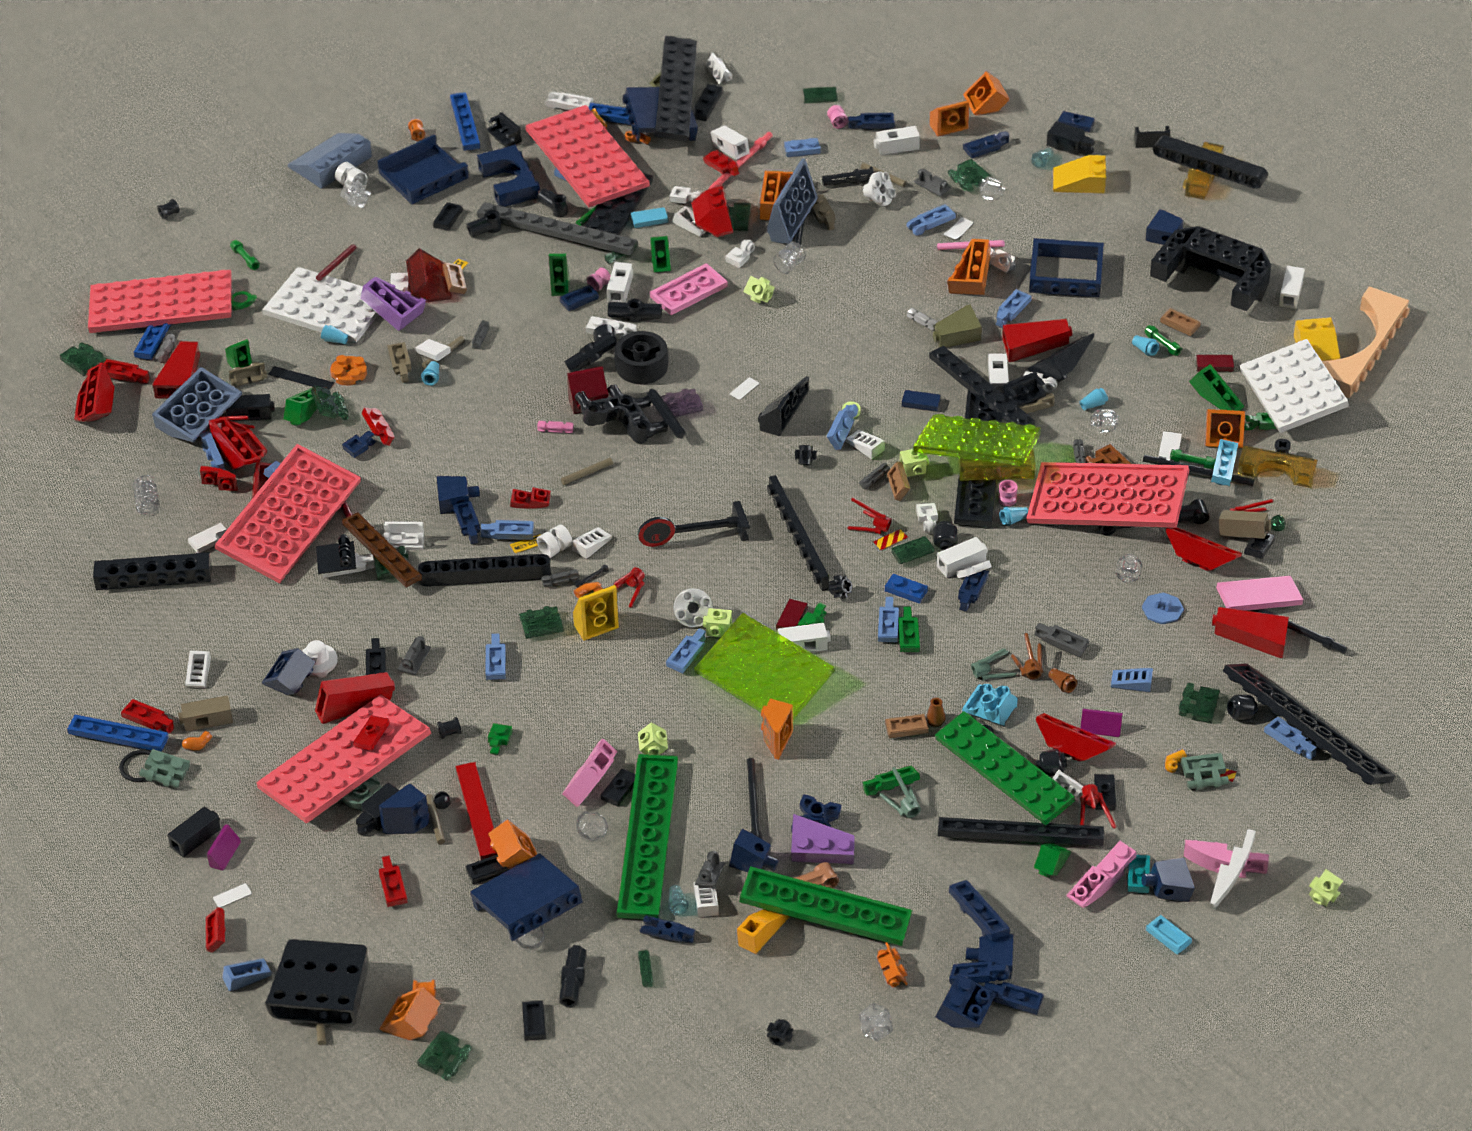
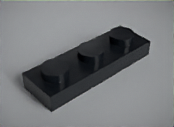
[692,84,723,122]

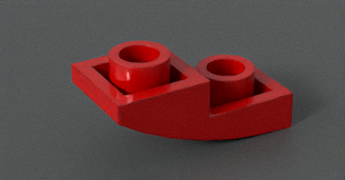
[200,466,238,491]
[510,487,551,509]

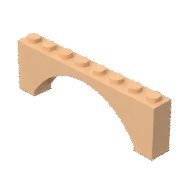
[1322,286,1410,398]

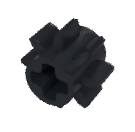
[794,445,817,465]
[829,575,852,599]
[766,1019,794,1046]

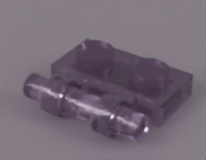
[661,388,703,417]

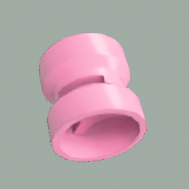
[827,105,848,129]
[587,267,611,291]
[998,480,1018,506]

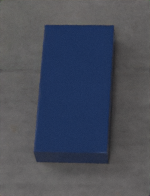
[559,284,599,311]
[902,390,941,412]

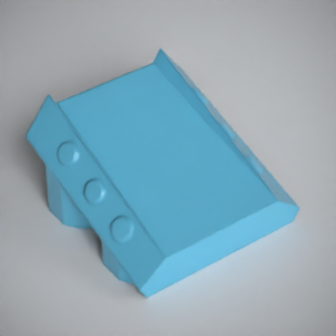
[962,684,1018,726]

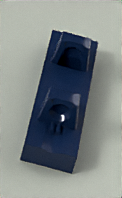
[948,880,1010,941]

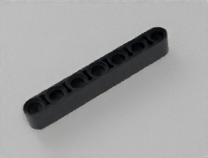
[1152,135,1269,189]
[418,554,551,587]

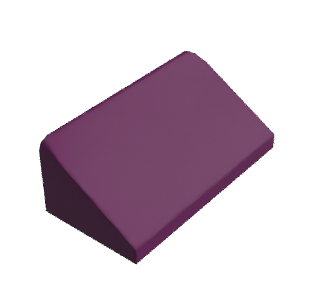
[1080,709,1123,737]
[207,824,241,871]

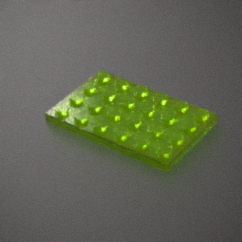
[913,414,1041,466]
[694,612,835,720]

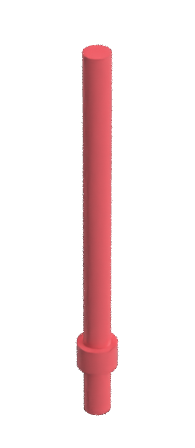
[709,132,773,189]

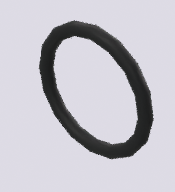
[119,750,151,782]

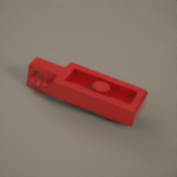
[703,150,740,176]
[103,359,150,383]
[361,407,395,446]
[121,699,175,733]
[378,855,408,907]

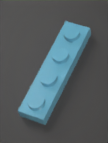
[1211,439,1238,486]

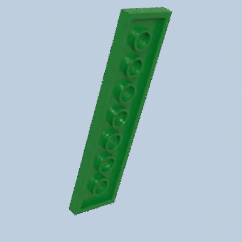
[935,711,1075,826]
[739,866,912,946]

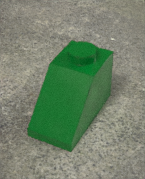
[650,236,671,272]
[225,339,252,369]
[1033,843,1072,878]

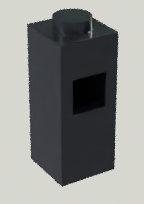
[226,394,275,422]
[167,806,221,858]

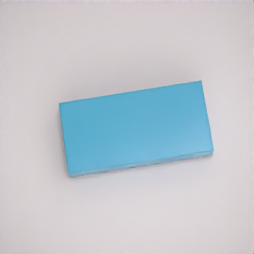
[631,207,668,228]
[1146,915,1192,955]

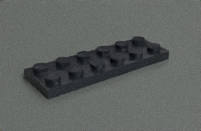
[585,173,653,235]

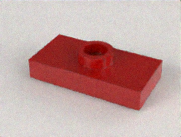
[353,715,390,751]
[205,907,226,953]

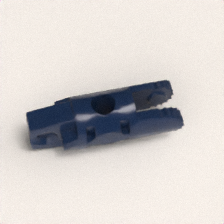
[639,916,695,943]

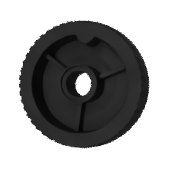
[614,331,669,385]

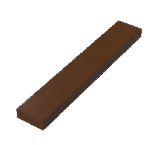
[342,512,422,588]

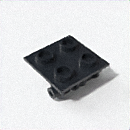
[316,534,357,574]

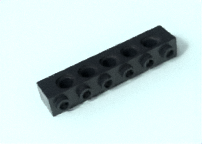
[93,552,212,591]

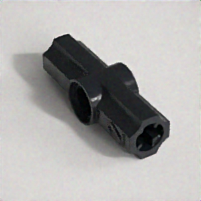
[607,299,662,323]
[564,332,616,372]
[559,945,587,1008]

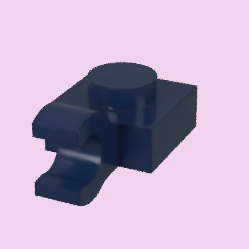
[342,430,376,458]

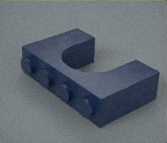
[477,145,540,207]

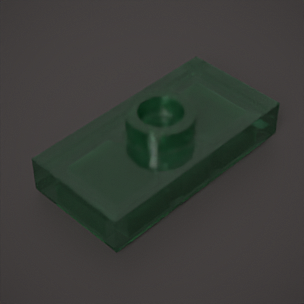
[803,87,837,103]
[891,536,934,565]

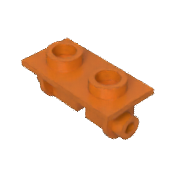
[877,943,908,988]

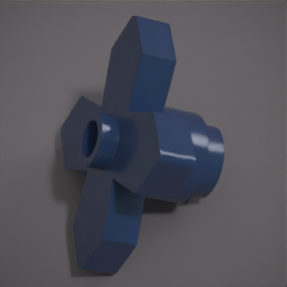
[791,794,842,832]

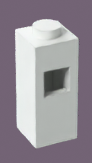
[711,125,750,159]
[874,126,920,156]
[607,262,633,303]
[1279,266,1305,309]
[988,354,1009,393]
[937,537,987,578]
[778,623,831,656]

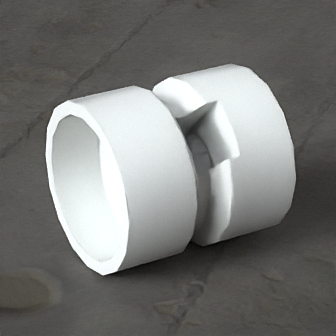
[335,162,367,192]
[537,524,573,558]

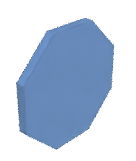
[1142,592,1184,624]

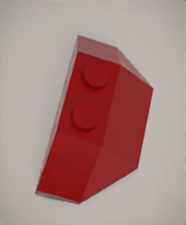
[692,186,734,237]
[74,362,115,422]
[209,417,267,469]
[1166,527,1242,571]
[1036,713,1116,762]

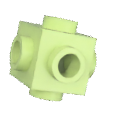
[743,276,775,304]
[899,447,929,477]
[703,608,732,638]
[638,722,668,755]
[1308,869,1343,906]

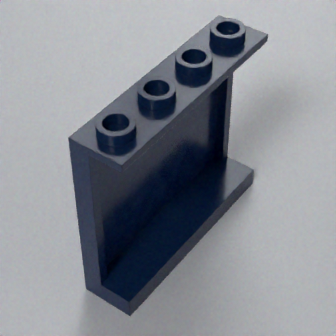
[622,87,698,142]
[377,134,469,205]
[470,853,583,942]

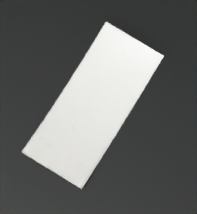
[944,217,973,239]

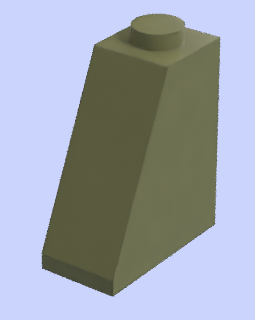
[933,304,982,348]

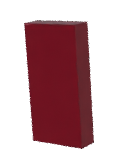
[1196,355,1234,372]
[776,598,808,630]

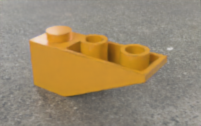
[737,909,790,954]

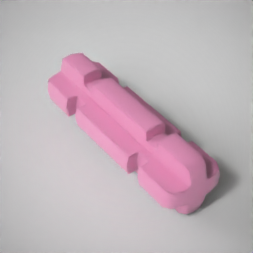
[537,421,574,433]

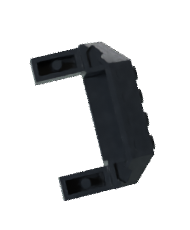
[1150,226,1272,312]

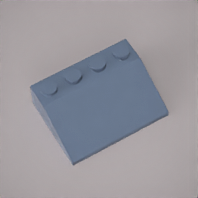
[287,133,372,189]
[767,158,818,244]
[152,367,242,442]

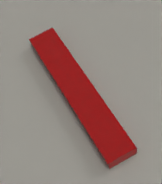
[455,762,498,860]

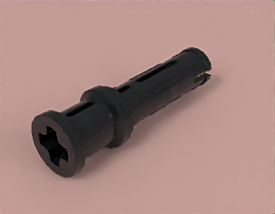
[822,166,874,187]

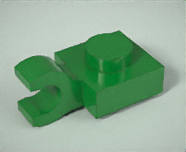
[1244,412,1277,431]
[797,602,827,626]
[488,723,513,755]

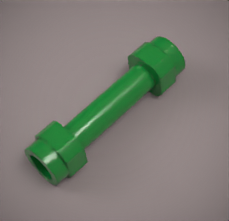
[230,240,260,270]
[1144,325,1182,356]
[1169,449,1216,469]

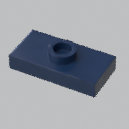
[1058,111,1095,132]

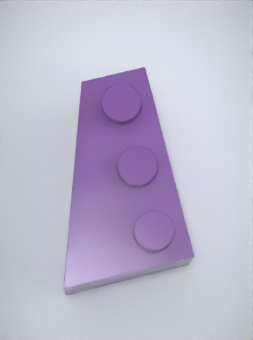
[360,277,426,331]
[791,814,855,864]

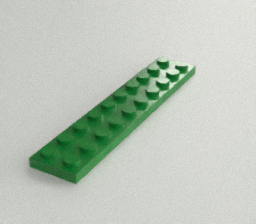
[617,754,679,919]

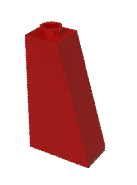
[1002,319,1072,362]
[153,341,200,399]
[1212,607,1289,658]
[315,672,395,724]

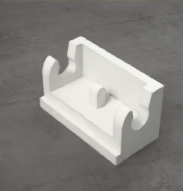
[384,522,424,550]

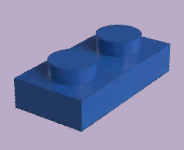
[885,574,928,604]

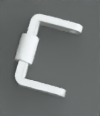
[956,560,992,578]

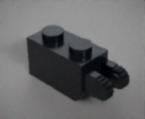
[1046,121,1095,155]
[356,782,399,836]

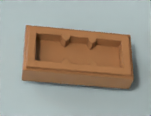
[442,262,467,294]
[1160,308,1201,336]
[887,461,910,501]
[885,714,929,738]

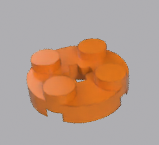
[330,355,367,386]

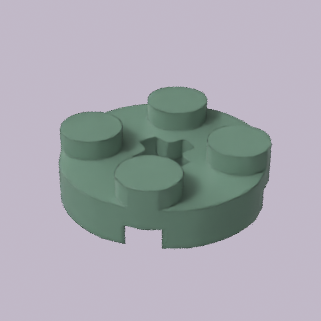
[342,776,381,811]

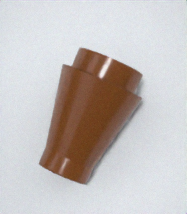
[1048,668,1077,693]
[926,698,946,727]

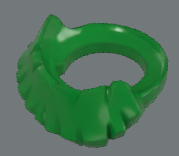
[232,291,257,311]

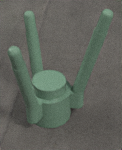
[971,648,1017,681]
[879,767,921,818]

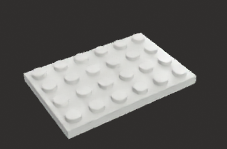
[262,267,379,343]
[1239,339,1349,433]

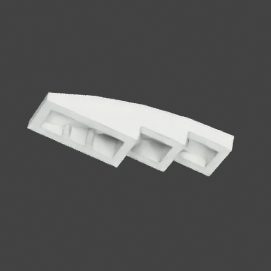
[1210,829,1256,910]

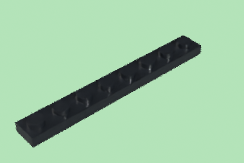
[929,346,1035,433]
[767,475,829,591]
[938,817,1104,846]

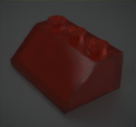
[406,248,452,303]

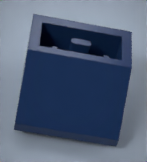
[935,973,996,1028]

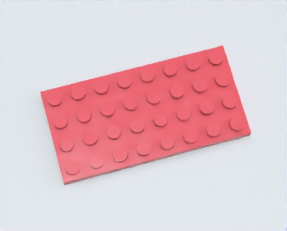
[526,105,649,208]
[88,270,232,333]
[215,444,361,584]
[1026,462,1190,528]
[256,695,431,824]

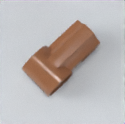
[795,862,839,888]

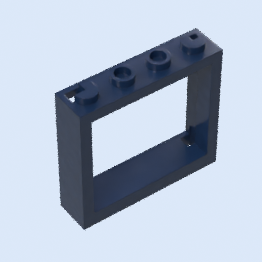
[1029,238,1104,297]

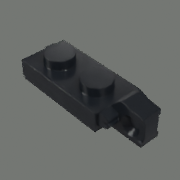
[366,638,386,675]

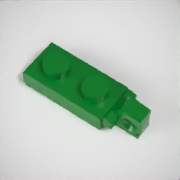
[898,607,920,652]
[862,766,920,796]

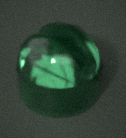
[1271,515,1286,531]

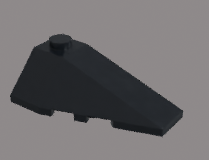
[1027,333,1095,382]
[758,376,809,436]

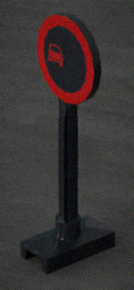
[638,501,750,547]

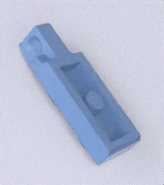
[996,289,1032,327]
[827,404,858,450]
[481,520,534,540]
[878,597,899,642]
[666,628,706,674]
[486,634,506,680]
[1264,717,1317,760]

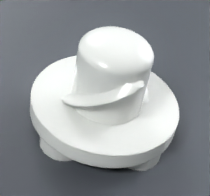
[863,172,896,206]
[673,588,713,627]
[302,640,338,678]

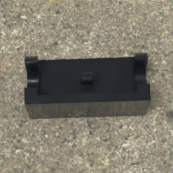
[487,112,522,147]
[1134,126,1171,148]
[1004,372,1046,407]

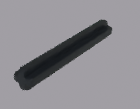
[647,388,686,439]

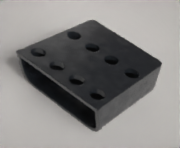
[265,939,369,1026]

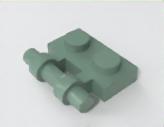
[139,749,190,788]
[1181,753,1229,790]

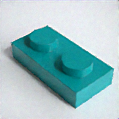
[1128,855,1150,893]

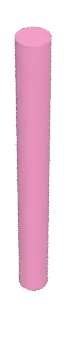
[937,240,1005,250]

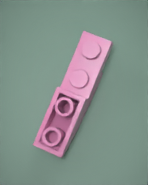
[562,738,618,807]
[1184,840,1269,878]
[1066,841,1137,908]

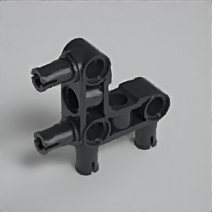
[575,384,668,444]

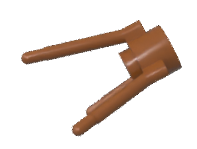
[1011,633,1043,680]

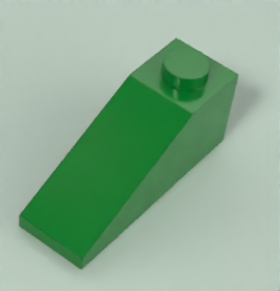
[548,254,570,296]
[1189,364,1245,411]
[283,388,328,425]

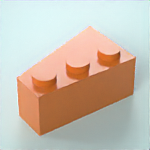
[760,171,793,220]
[947,239,991,295]

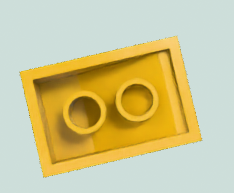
[1053,155,1106,193]
[1294,317,1340,361]
[573,585,619,641]

